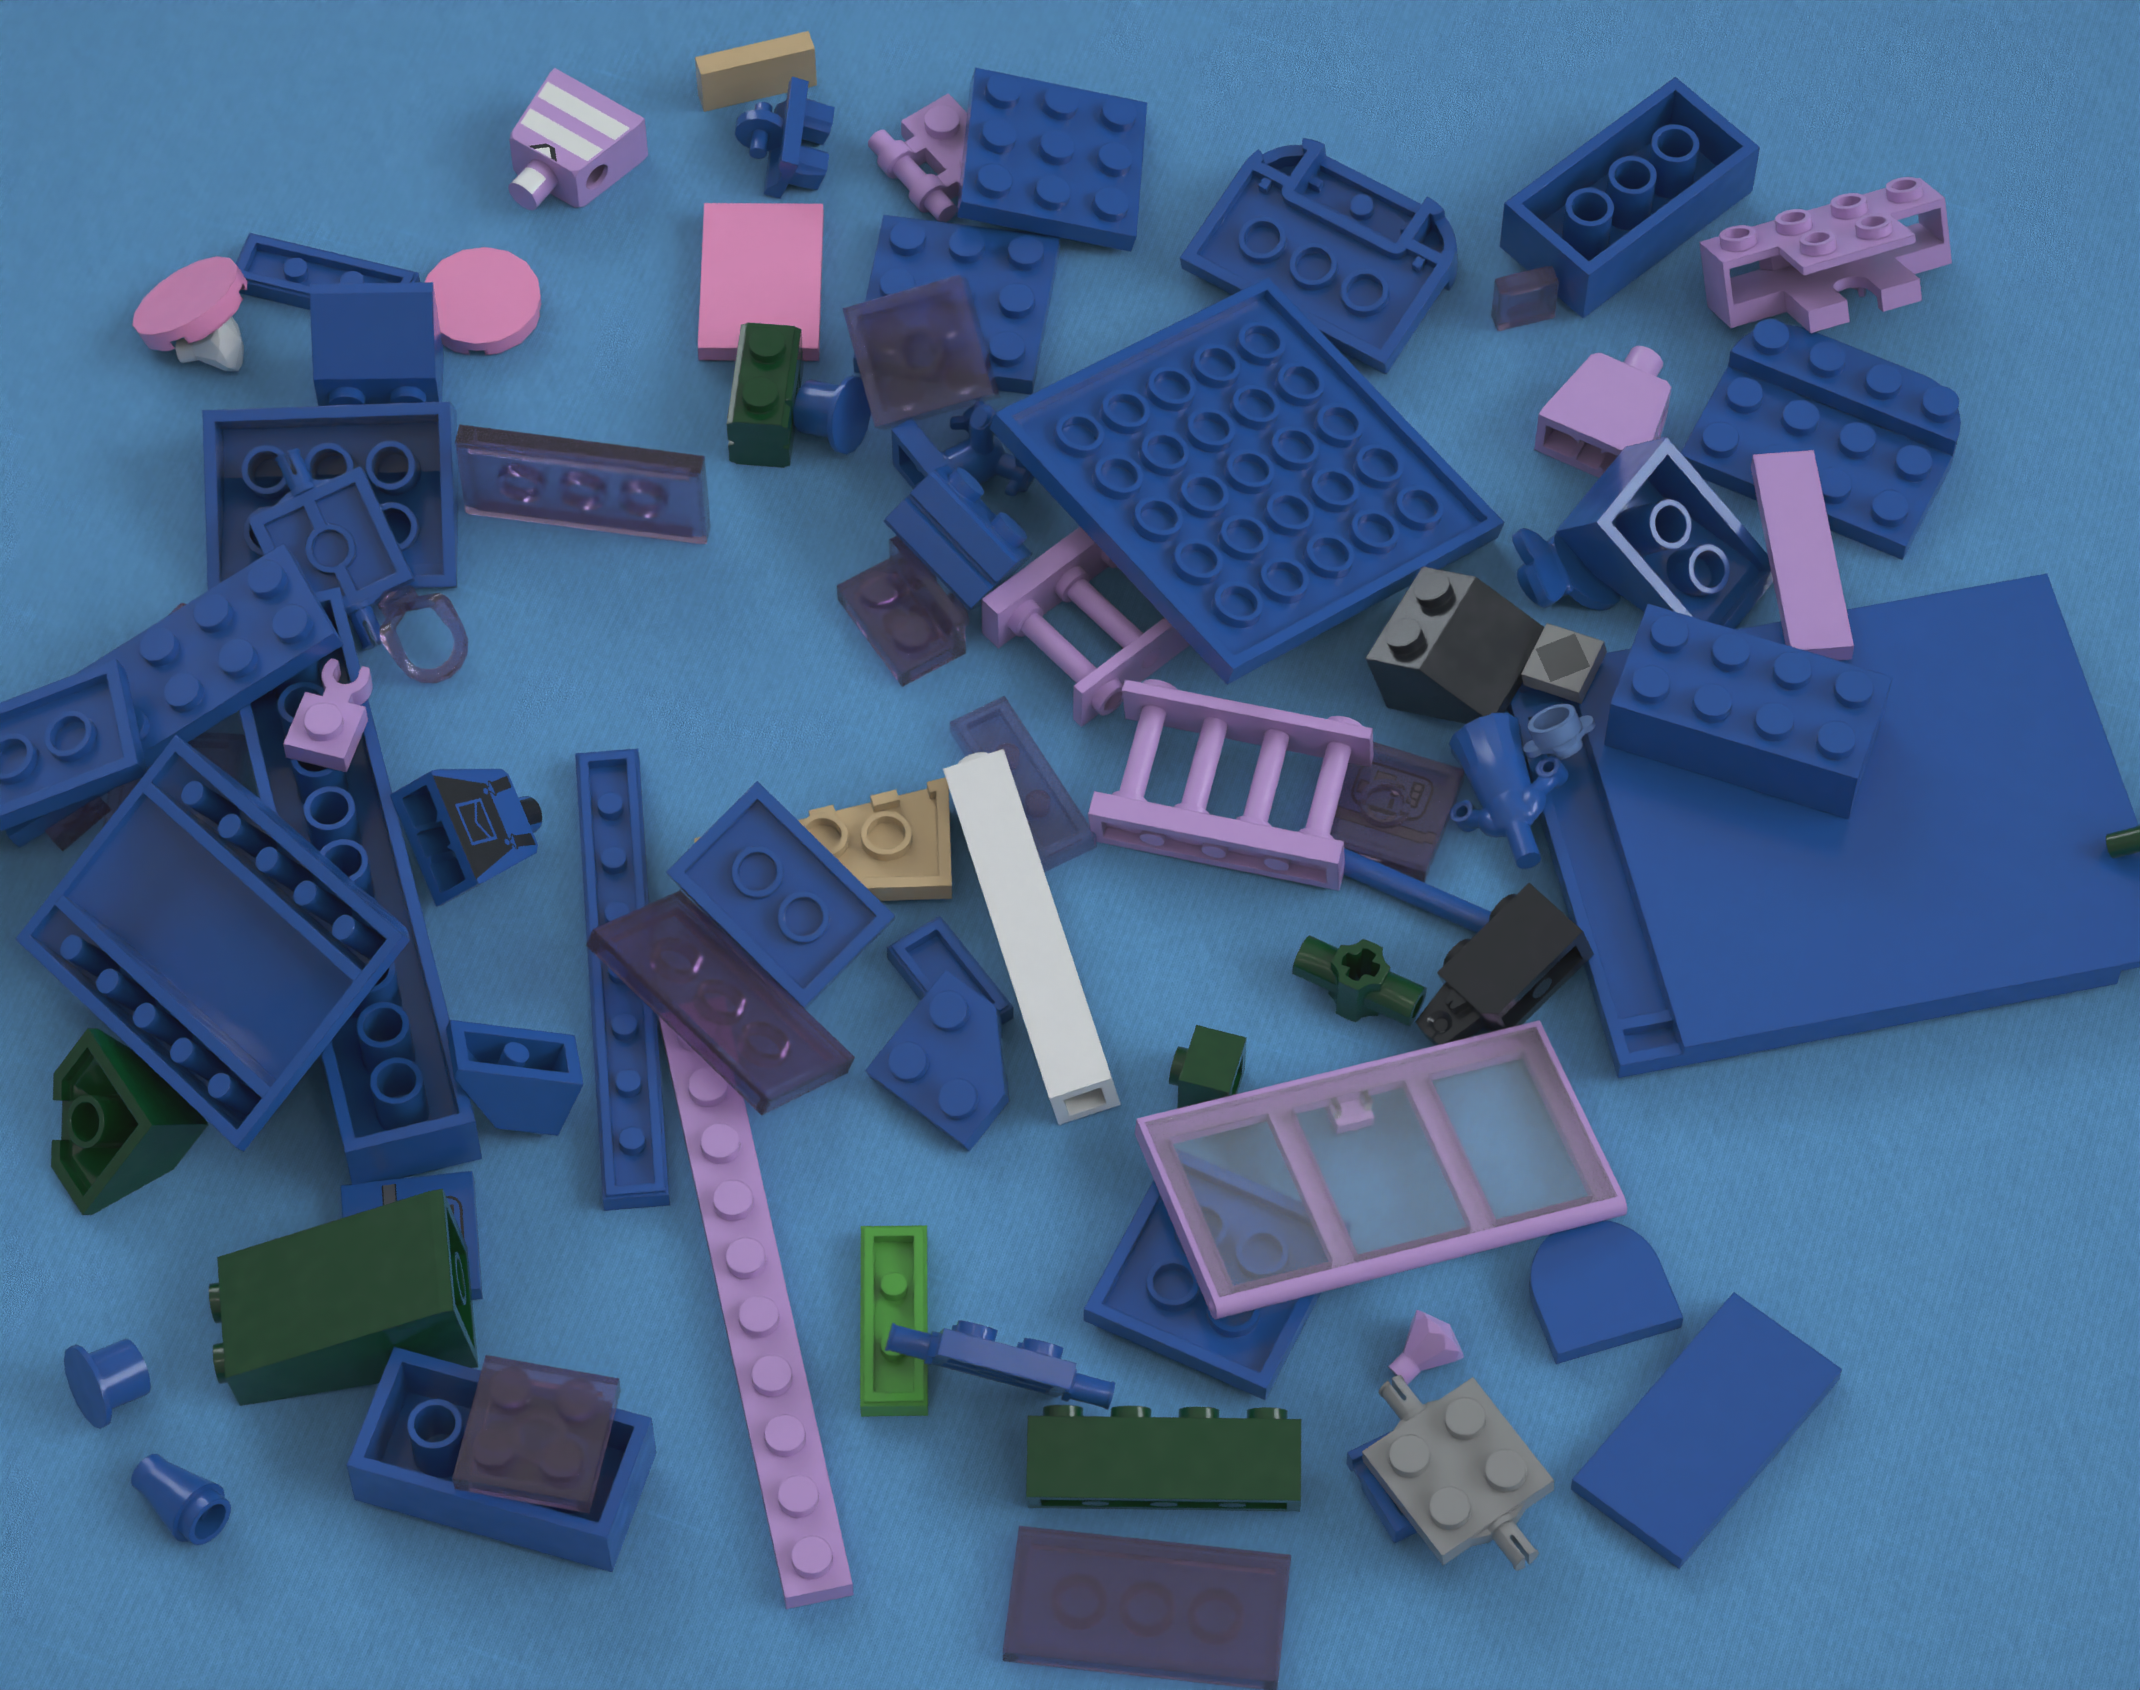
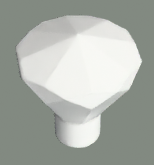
[175,317,244,371]

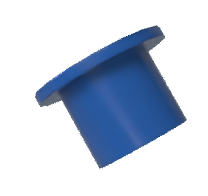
[793,375,872,455]
[64,1338,151,1429]

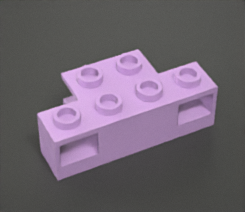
[1699,177,1952,333]

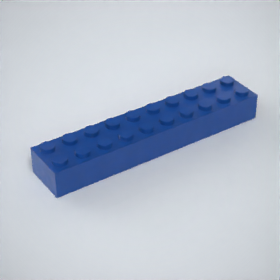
[238,587,482,1185]

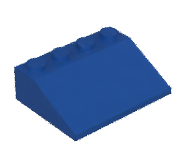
[202,402,459,590]

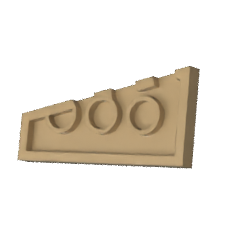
[694,777,952,906]

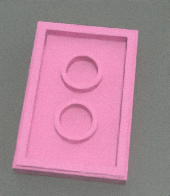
[698,203,824,361]

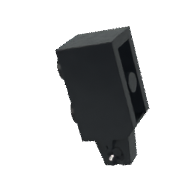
[1415,883,1594,1046]

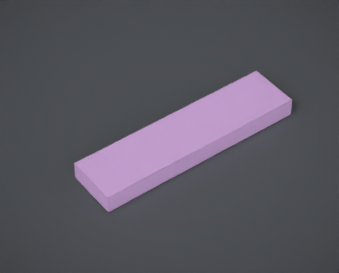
[1751,450,1854,660]

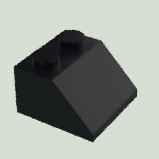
[1365,566,1544,724]

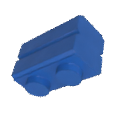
[883,465,1033,611]

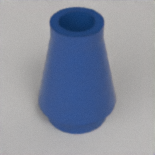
[131,1454,231,1545]

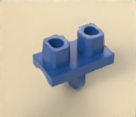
[735,77,835,199]

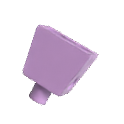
[1534,346,1672,478]

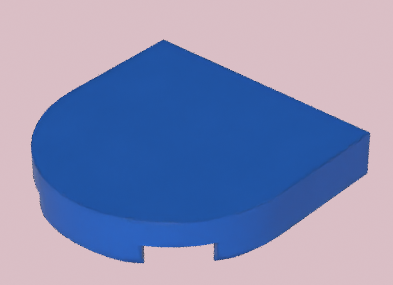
[1529,1220,1683,1364]

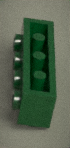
[1026,1405,1302,1512]

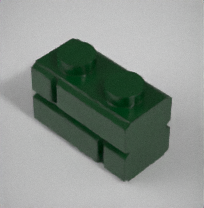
[726,322,804,468]

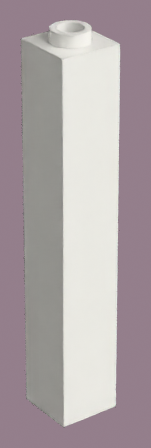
[943,749,1121,1125]

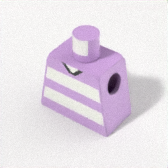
[508,68,648,210]

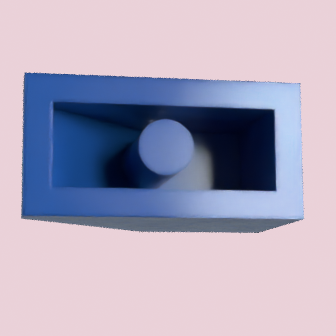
[446,1020,584,1136]

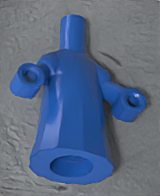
[1448,713,1569,869]

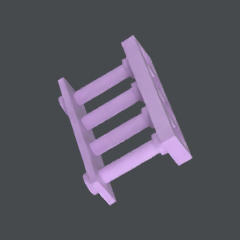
[982,527,1190,727]
[1088,679,1374,891]

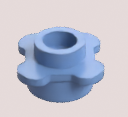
[1523,704,1596,760]

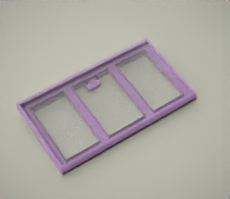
[1135,1020,1627,1319]

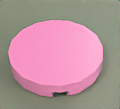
[425,247,542,355]
[133,256,248,351]

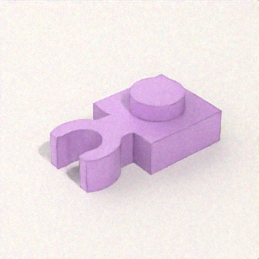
[283,658,373,772]

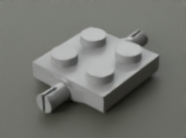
[1362,1375,1554,1571]

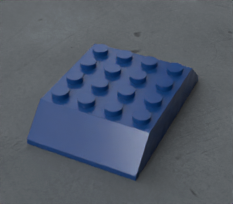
[16,735,410,1152]

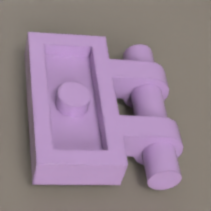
[868,93,967,222]

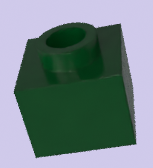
[1169,1025,1247,1109]

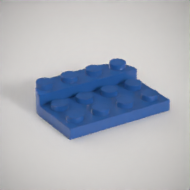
[1180,138,1458,374]
[1681,319,1961,560]

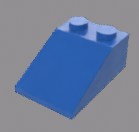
[1556,437,1773,629]

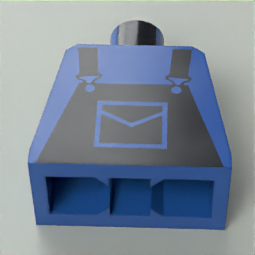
[390,769,542,907]

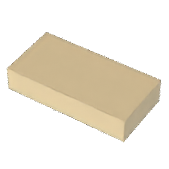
[695,31,817,112]

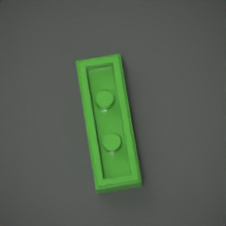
[860,1225,928,1417]

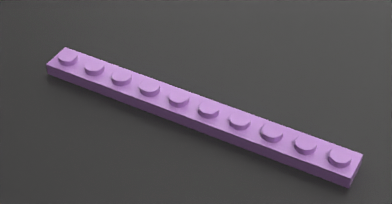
[658,1001,853,1609]

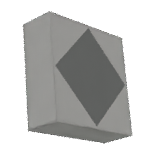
[1521,623,1607,704]

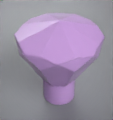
[1388,1310,1464,1385]

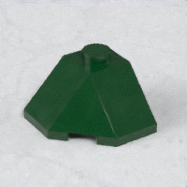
[51,1028,209,1215]

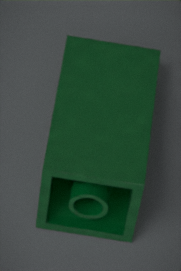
[209,1189,478,1406]

